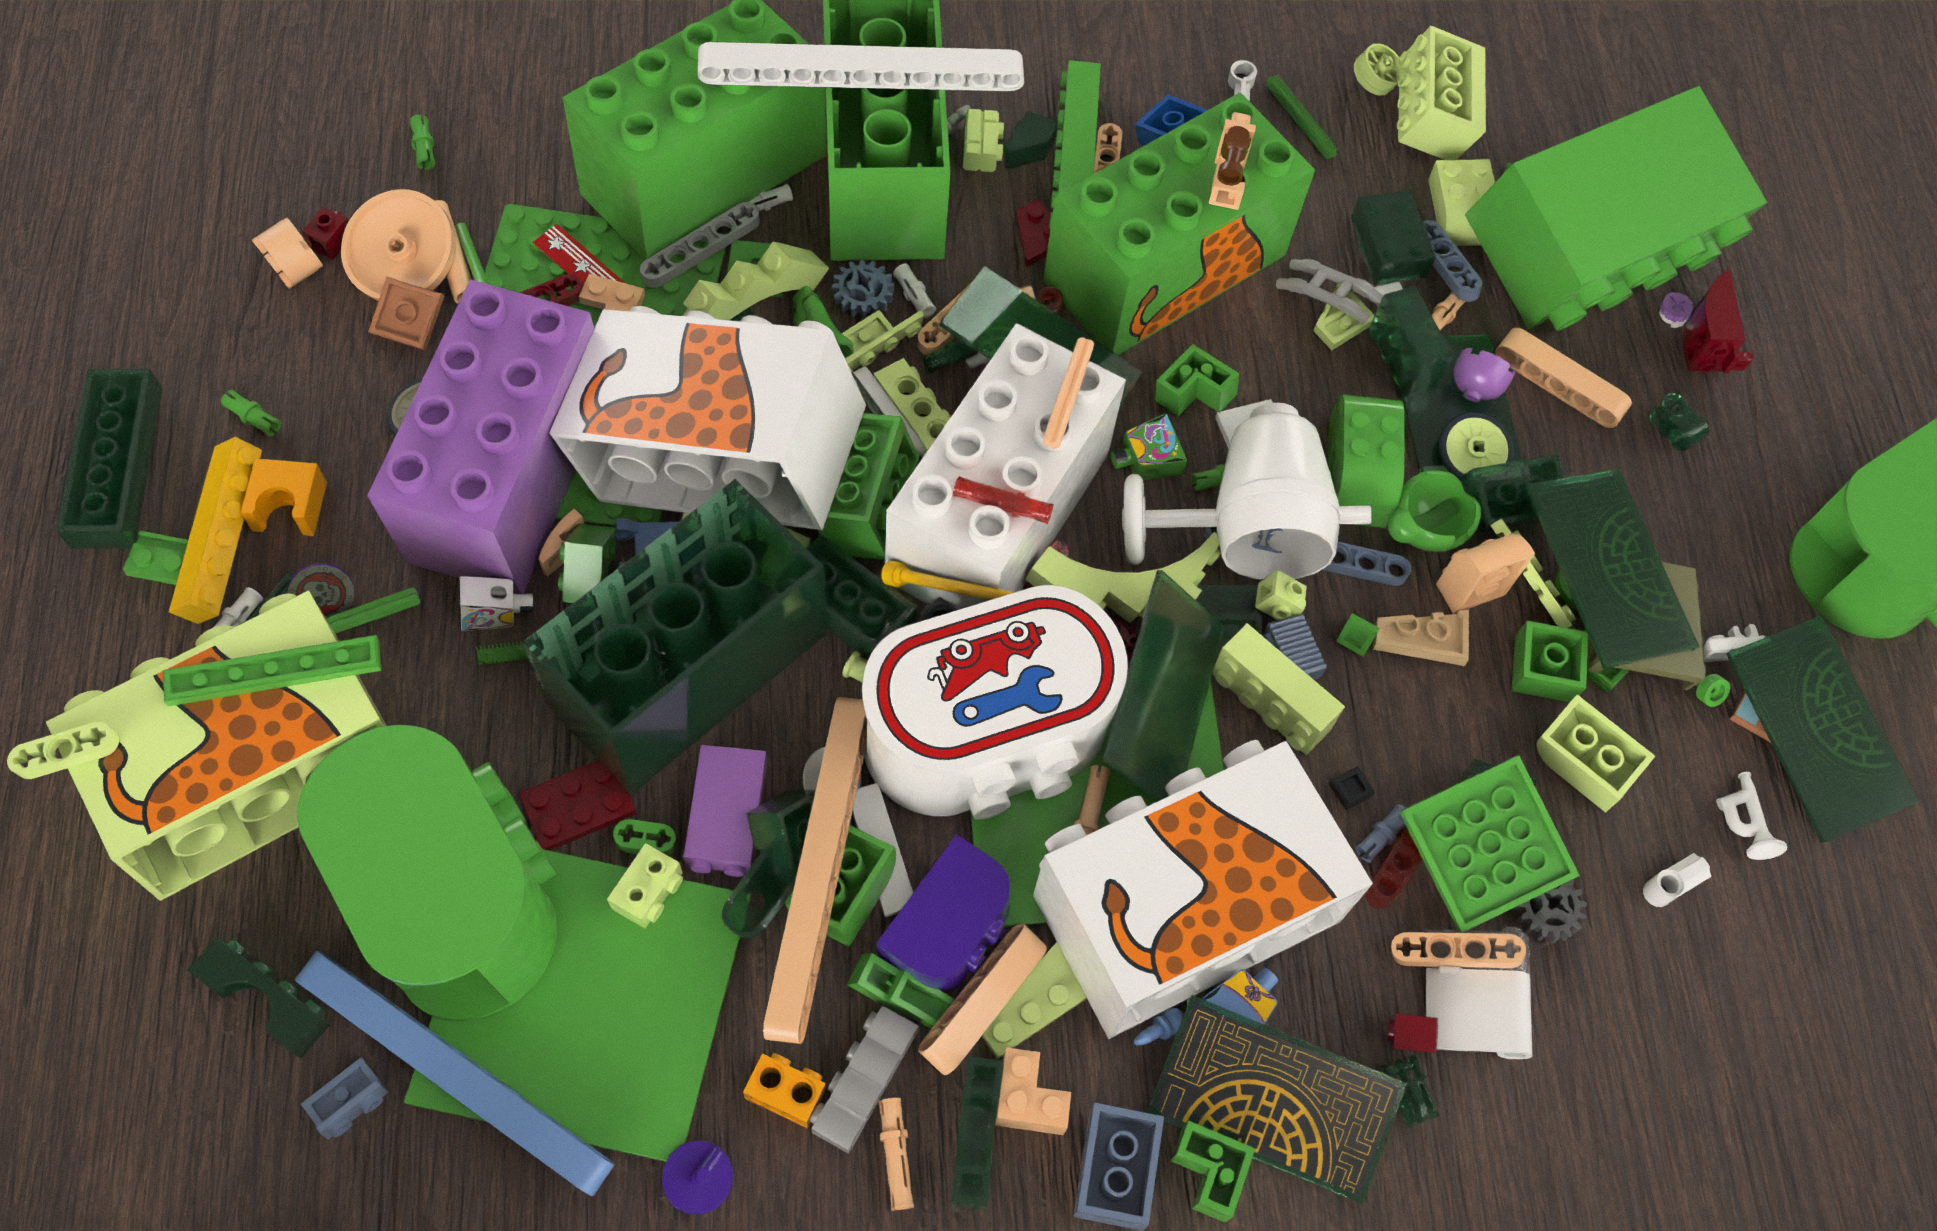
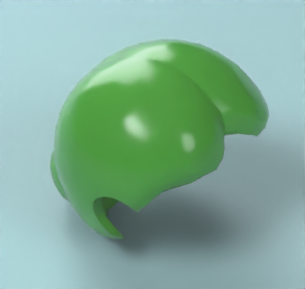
[1387,470,1481,552]

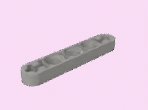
[640,202,760,288]

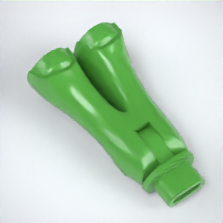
[793,286,854,358]

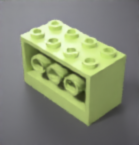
[1397,25,1486,160]

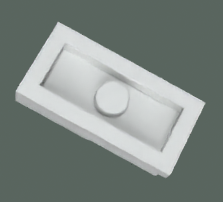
[1702,624,1770,663]

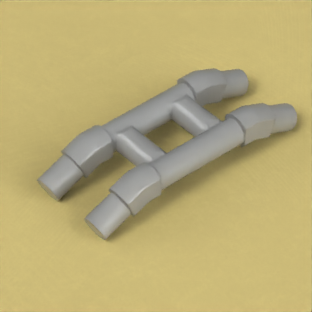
[1276,259,1384,324]

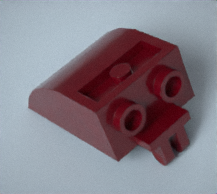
[1682,269,1754,373]

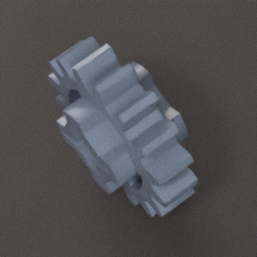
[832,259,894,319]

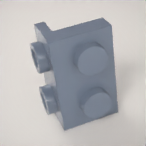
[301,1057,388,1140]

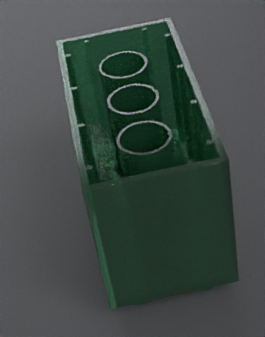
[523,479,827,796]

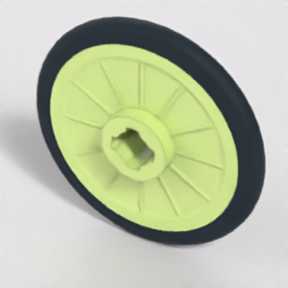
[1439,412,1514,486]

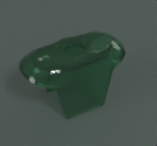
[722,849,797,939]

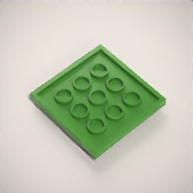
[1399,755,1580,933]

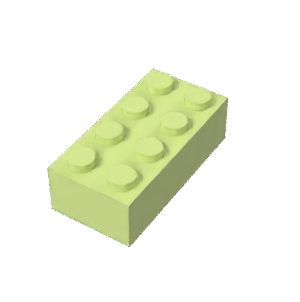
[1212,623,1345,755]

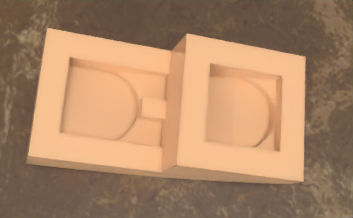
[539,509,584,577]

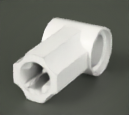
[1643,853,1711,907]

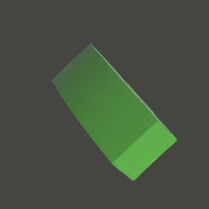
[847,953,955,1028]

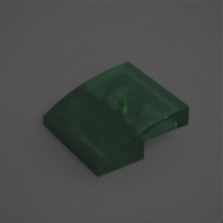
[1196,585,1262,645]

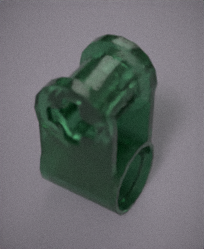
[1650,393,1709,451]

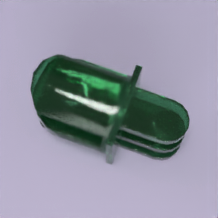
[1381,1055,1439,1128]

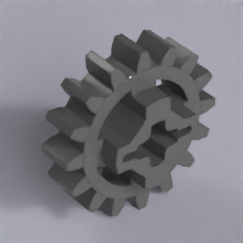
[1512,879,1587,943]

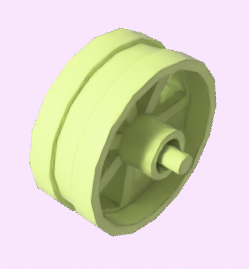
[1354,44,1400,96]

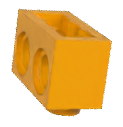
[743,1053,826,1128]

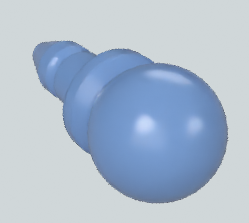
[1134,1008,1187,1045]

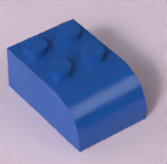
[1135,94,1207,146]

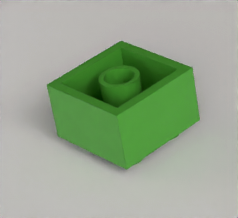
[1512,621,1589,702]

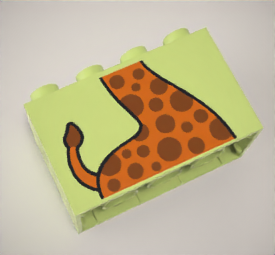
[46,590,387,901]

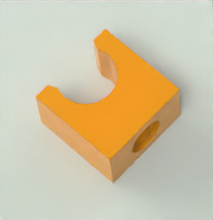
[241,458,327,536]

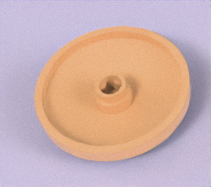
[341,189,456,301]

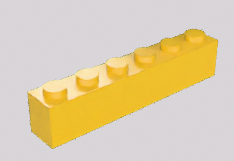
[169,437,262,624]

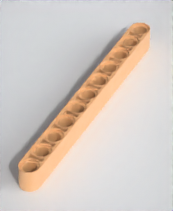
[763,697,867,1044]

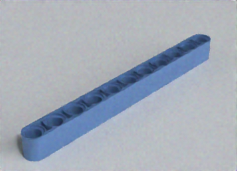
[295,950,615,1196]

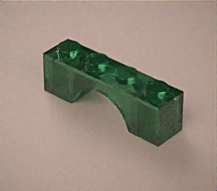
[187,937,330,1059]
[950,1056,1003,1212]

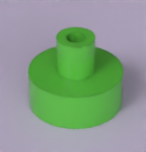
[1696,674,1730,707]

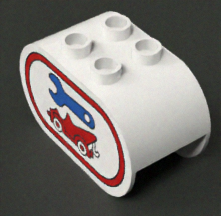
[862,585,1128,820]

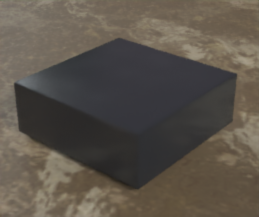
[1329,766,1375,810]

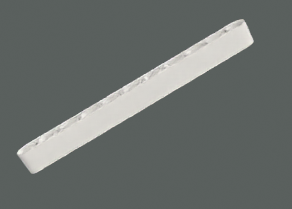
[698,42,1024,91]

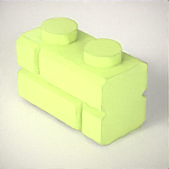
[963,109,1004,172]

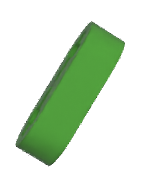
[613,819,677,856]

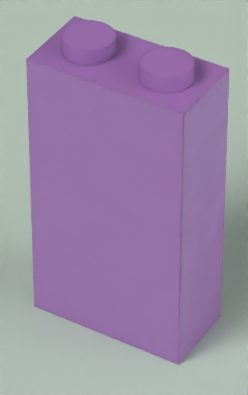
[683,745,768,877]

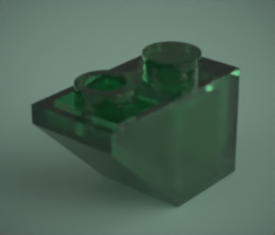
[1003,111,1058,169]

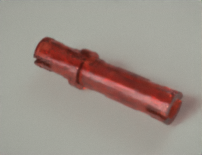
[953,476,1054,524]

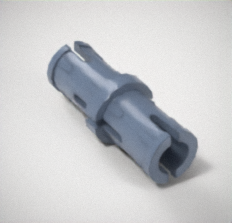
[1355,804,1406,863]

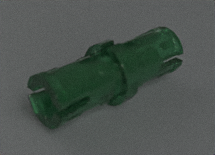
[923,338,981,373]

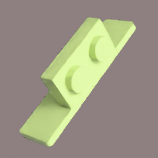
[842,310,925,372]

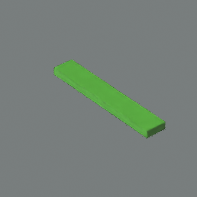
[163,635,382,706]

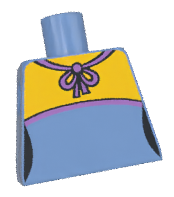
[1198,967,1278,1030]

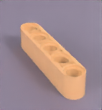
[1495,328,1632,428]
[918,923,1047,1075]

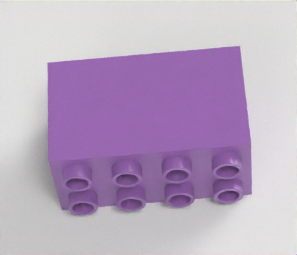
[367,279,594,594]

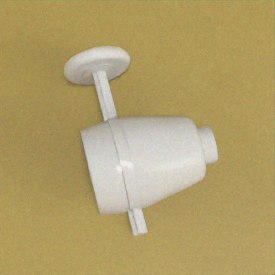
[1122,403,1371,580]

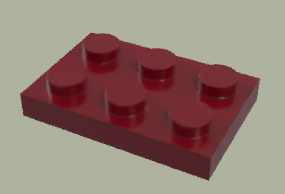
[519,754,637,851]

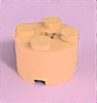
[252,218,323,289]

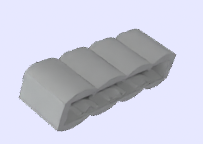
[810,1006,919,1154]

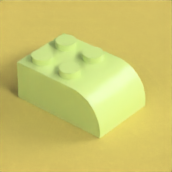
[1428,159,1495,246]
[1537,695,1655,813]

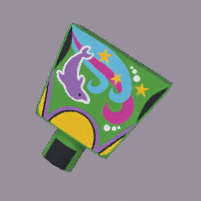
[1111,414,1187,480]

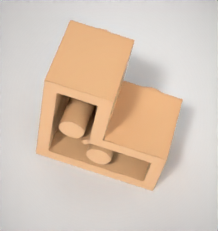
[995,1047,1071,1135]

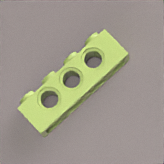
[874,358,951,457]

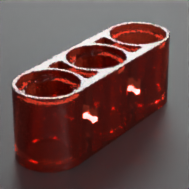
[1365,827,1422,909]

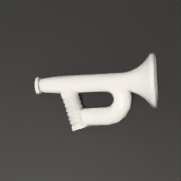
[1716,772,1787,860]

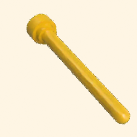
[882,560,1013,600]

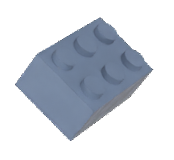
[1073,1102,1164,1231]

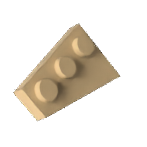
[1373,610,1469,666]

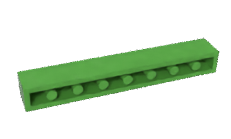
[1049,60,1101,229]

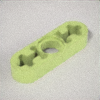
[7,721,119,779]

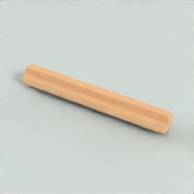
[1043,337,1094,449]

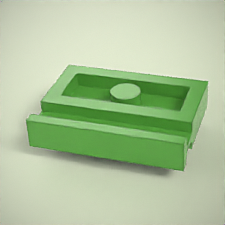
[123,531,188,585]

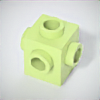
[1255,570,1307,620]

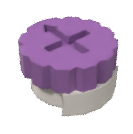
[1659,292,1694,328]

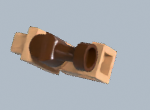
[1209,112,1256,210]

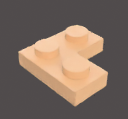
[579,274,645,312]

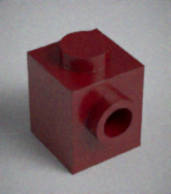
[302,207,349,260]
[1387,1014,1439,1053]

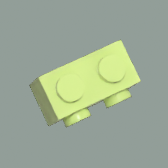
[607,843,683,929]

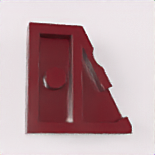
[1015,198,1051,267]

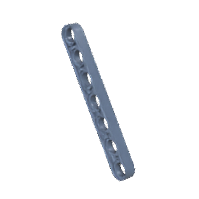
[1204,527,1411,586]

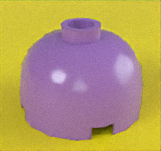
[1453,348,1515,403]

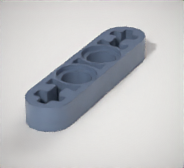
[1415,220,1482,302]

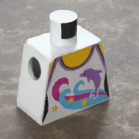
[460,576,533,631]

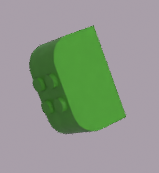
[1328,394,1404,528]

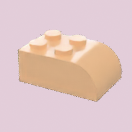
[1436,533,1535,614]

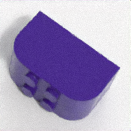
[876,834,1010,992]

